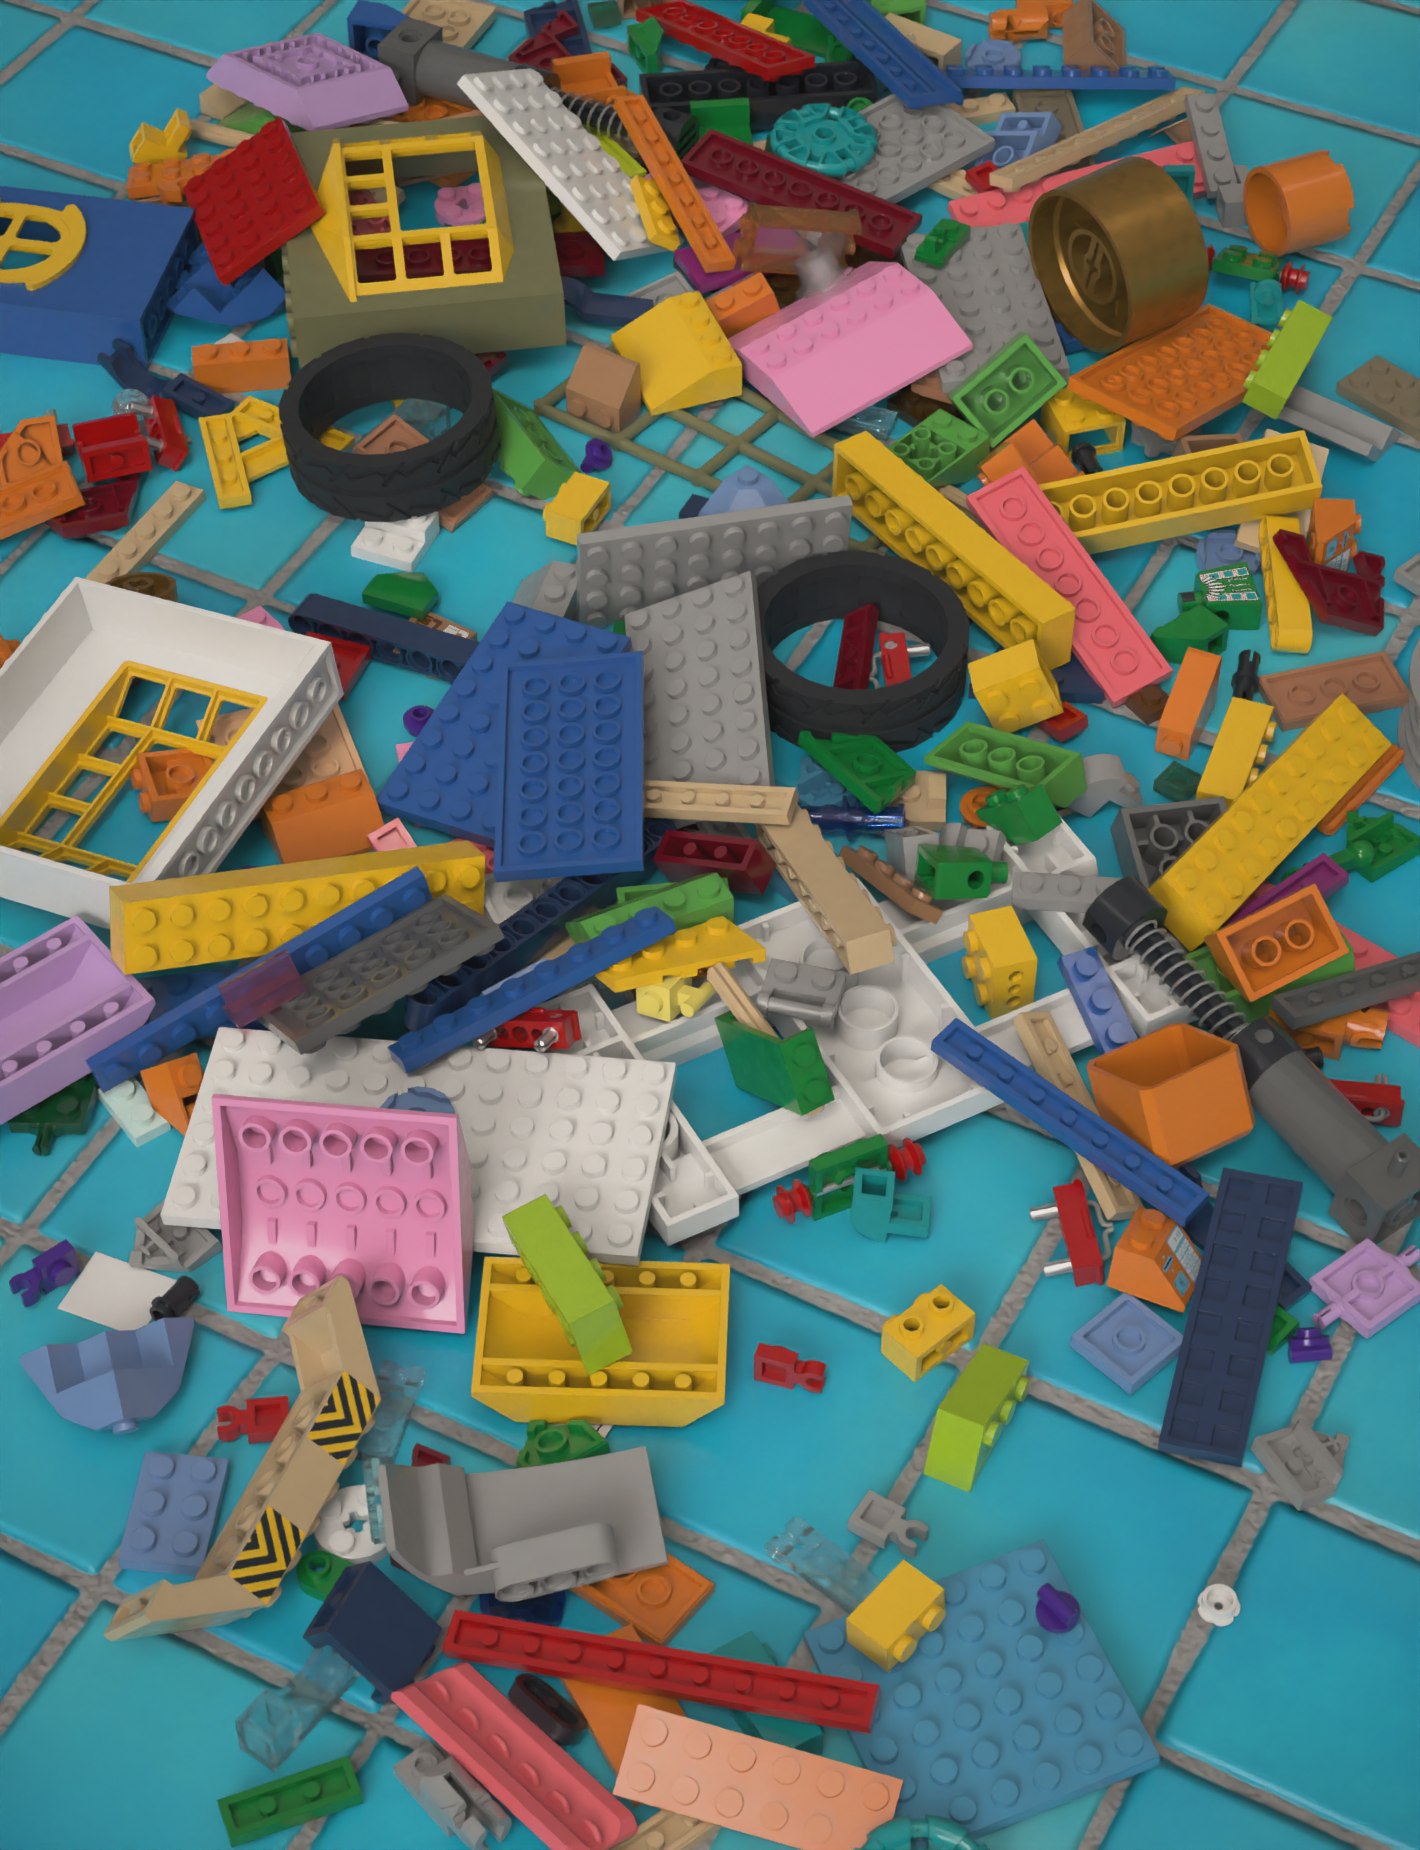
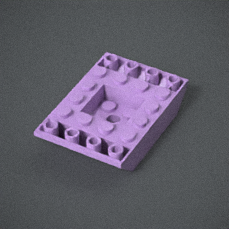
[206,33,408,131]

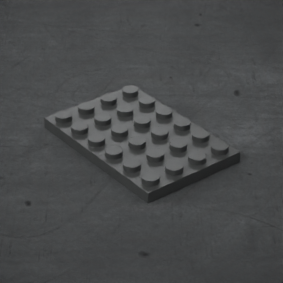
[248,894,504,1055]

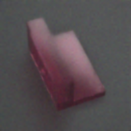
[217,949,307,1029]

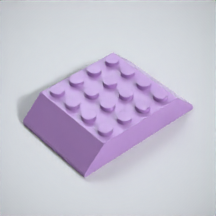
[0,915,156,1125]

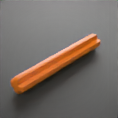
[1316,744,1405,836]

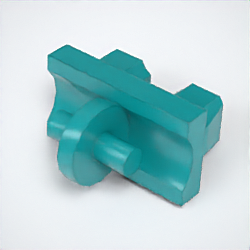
[1249,279,1283,333]

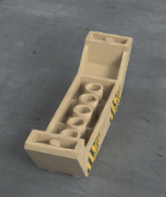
[103,1275,381,1642]

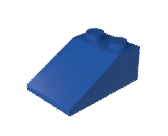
[347,0,411,61]

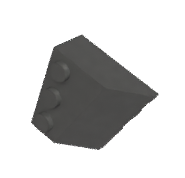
[1110,796,1227,889]

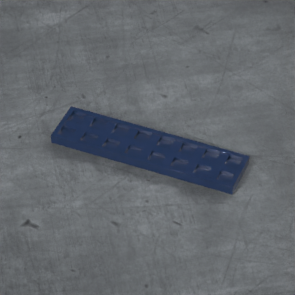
[1158,1168,1303,1468]

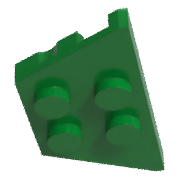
[798,731,917,814]

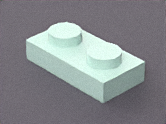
[97,1076,171,1147]

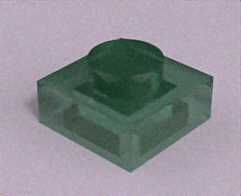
[588,0,621,29]
[1153,761,1202,802]

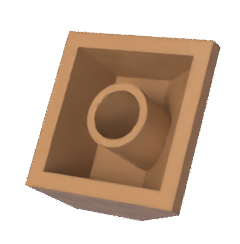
[566,342,641,433]

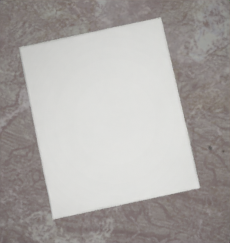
[57,1252,177,1331]

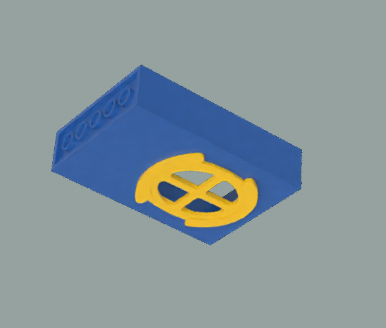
[0,186,200,371]

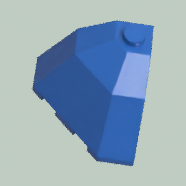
[165,242,285,327]

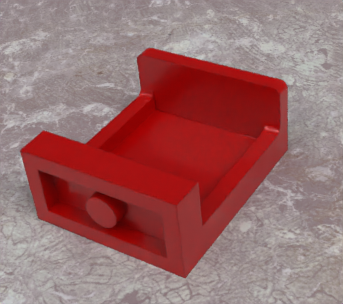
[72,412,153,483]

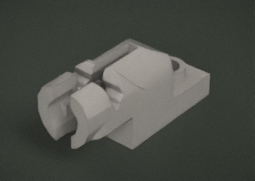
[393,1741,512,1850]

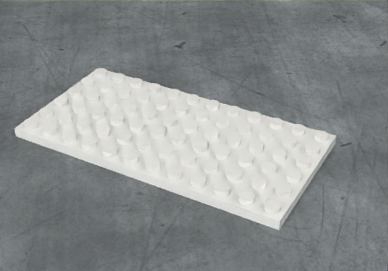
[161,1027,678,1266]

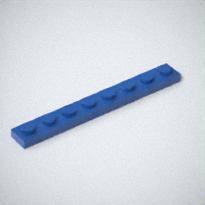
[387,906,677,1074]
[930,1018,1210,1227]

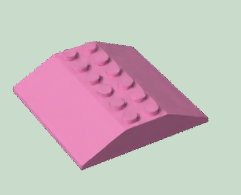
[728,261,973,438]
[212,1094,474,1334]

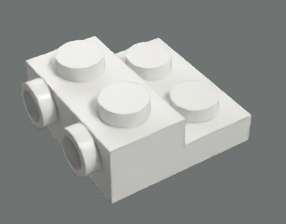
[351,512,440,572]

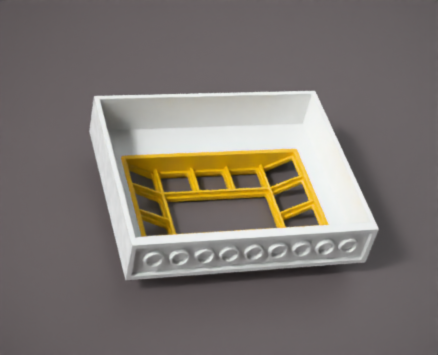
[0,577,344,930]

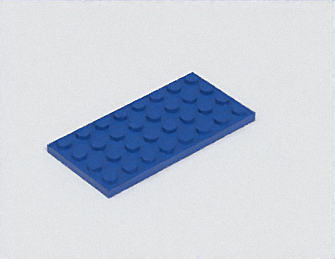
[376,601,632,848]
[493,651,644,882]

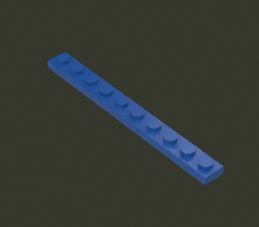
[85,866,433,1093]

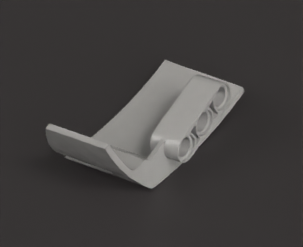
[377,1445,669,1602]

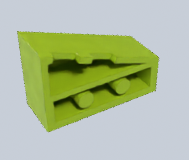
[923,1343,1031,1493]

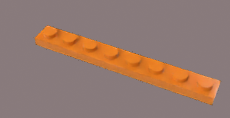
[613,95,736,273]

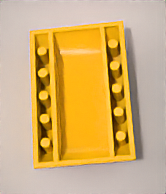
[471,1257,730,1427]

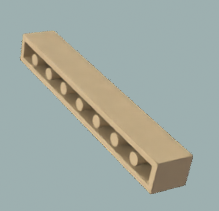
[754,804,897,975]

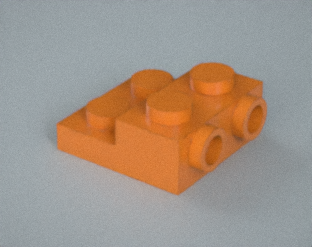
[131,748,213,823]

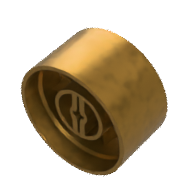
[1028,156,1209,353]

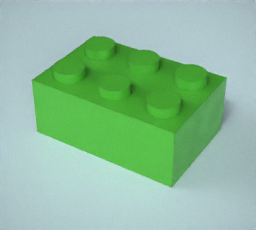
[946,331,1067,448]

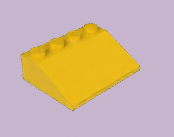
[610,291,742,416]

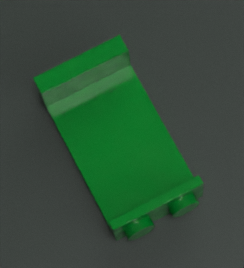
[740,0,839,58]
[690,98,753,187]
[715,1010,835,1116]

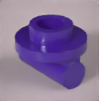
[580,438,612,473]
[1288,1327,1332,1363]
[1036,1583,1080,1633]

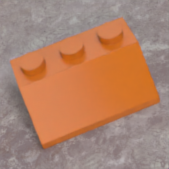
[192,338,291,394]
[260,769,384,864]
[1203,883,1350,1003]

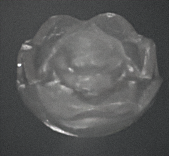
[111,389,149,421]

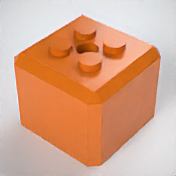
[1086,1022,1256,1169]

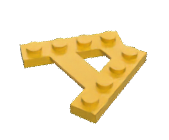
[198,396,355,509]

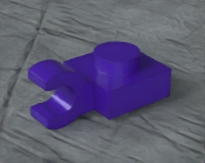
[9,1239,80,1308]

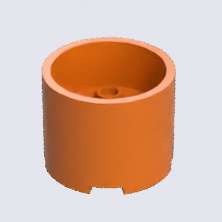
[1243,149,1355,257]

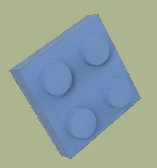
[1069,1293,1183,1395]

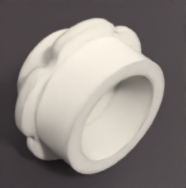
[1197,1584,1241,1626]

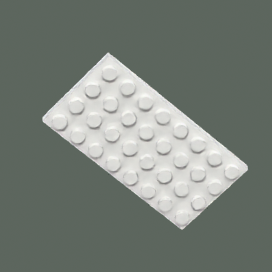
[457,68,685,261]

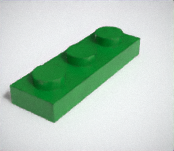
[217,1755,363,1848]

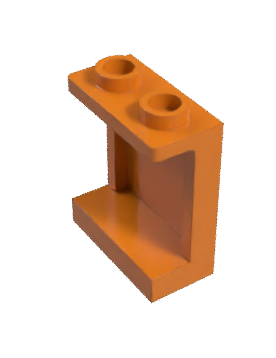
[552,51,627,110]

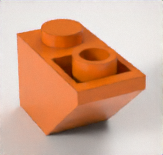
[140,1052,204,1136]

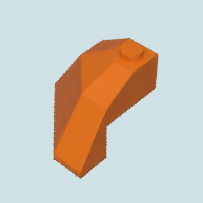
[976,419,1085,487]

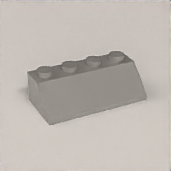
[512,561,577,621]

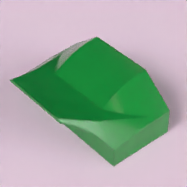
[627,16,664,74]

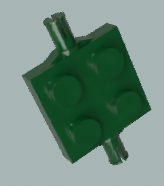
[7,1072,99,1156]

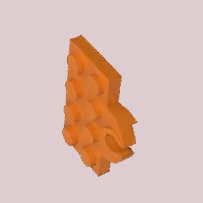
[127,148,236,206]

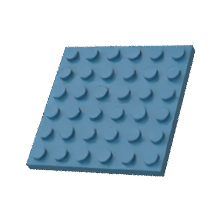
[803,1539,1160,1850]

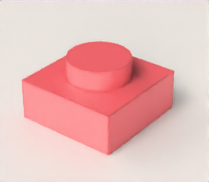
[367,817,418,852]

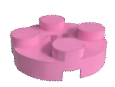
[434,183,486,227]

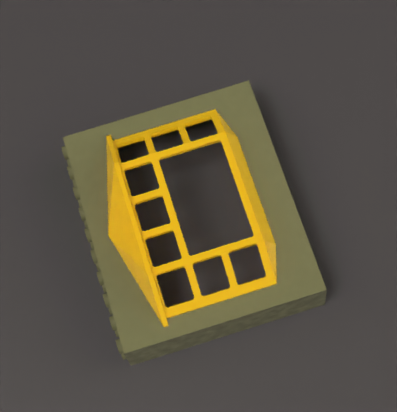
[281,115,567,369]

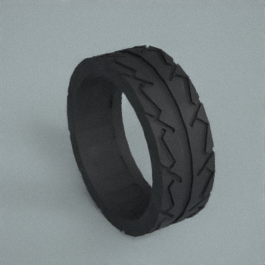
[279,333,501,522]
[757,551,970,753]

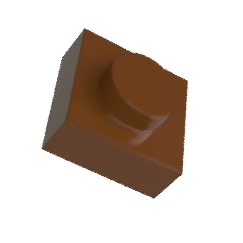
[1125,684,1169,726]

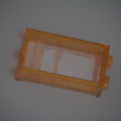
[733,202,863,278]

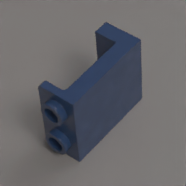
[302,1561,443,1704]

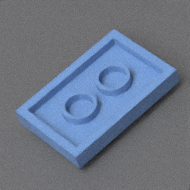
[117,1451,230,1576]

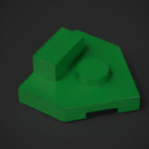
[515,1420,611,1468]

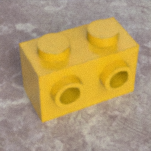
[542,472,611,546]
[881,1284,976,1382]
[846,1559,946,1672]

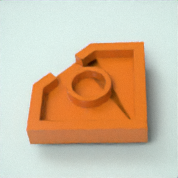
[0,415,63,487]

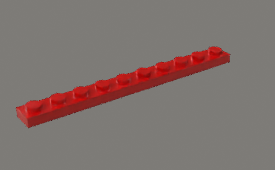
[442,1609,882,1734]

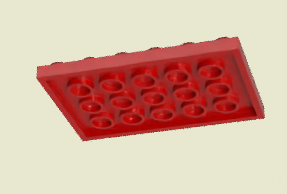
[183,117,326,286]

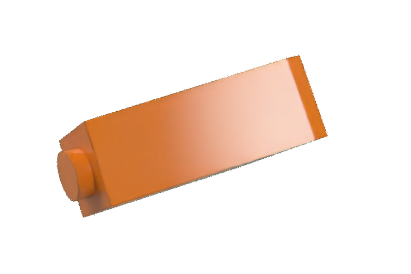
[1155,647,1222,761]

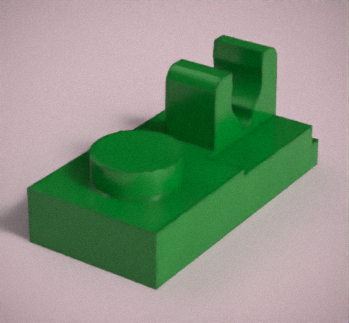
[914,218,970,268]

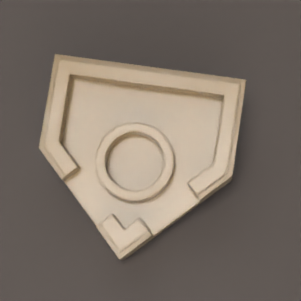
[883,771,946,831]

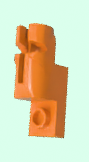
[988,0,1073,42]
[1269,1007,1390,1061]

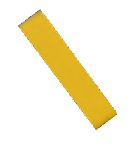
[1259,515,1313,654]

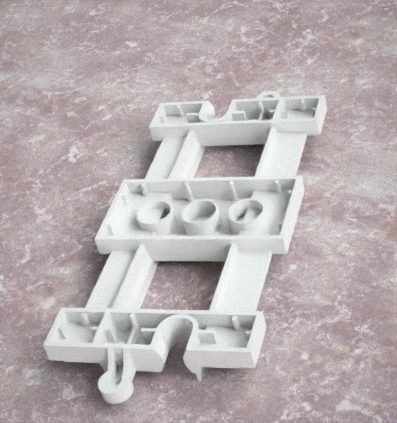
[535,814,1199,1246]

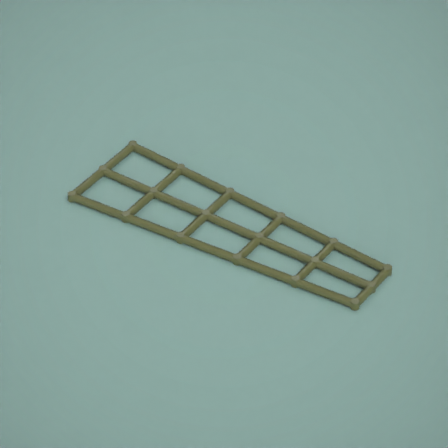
[533,344,978,556]

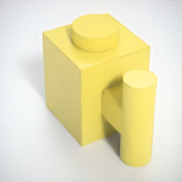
[636,975,716,1022]

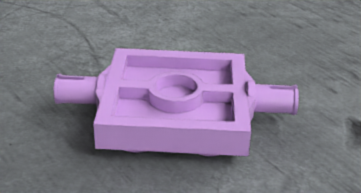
[1309,1238,1420,1339]

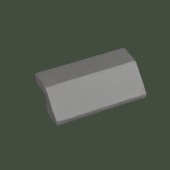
[1277,385,1401,463]

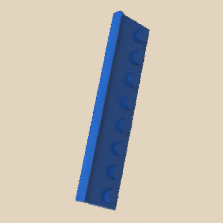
[803,0,964,110]

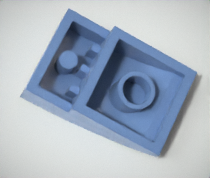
[974,112,1062,169]

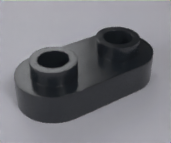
[508,1674,587,1746]

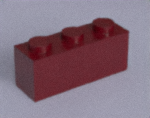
[653,830,776,895]

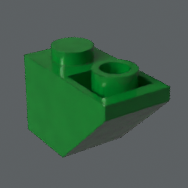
[1150,604,1229,664]
[975,783,1063,845]

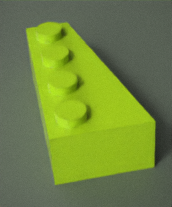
[1242,299,1333,420]
[502,1194,633,1376]

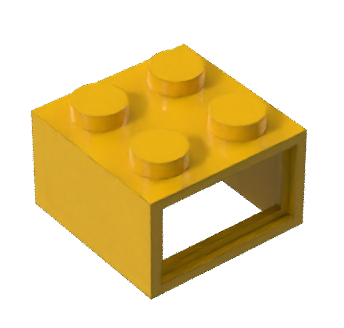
[1040,388,1126,460]
[968,639,1064,733]
[961,905,1038,1019]

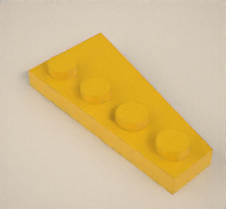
[595,916,766,993]

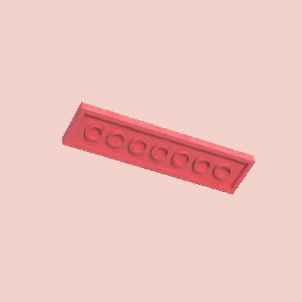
[966,466,1173,709]

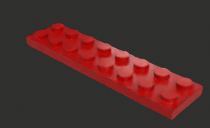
[636,0,815,81]

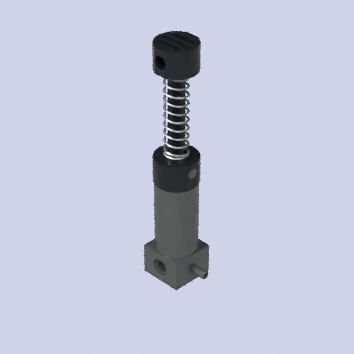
[377,17,700,160]
[1082,876,1420,1245]

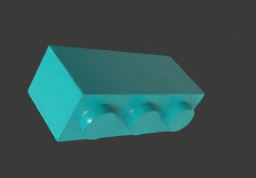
[708,1631,825,1756]

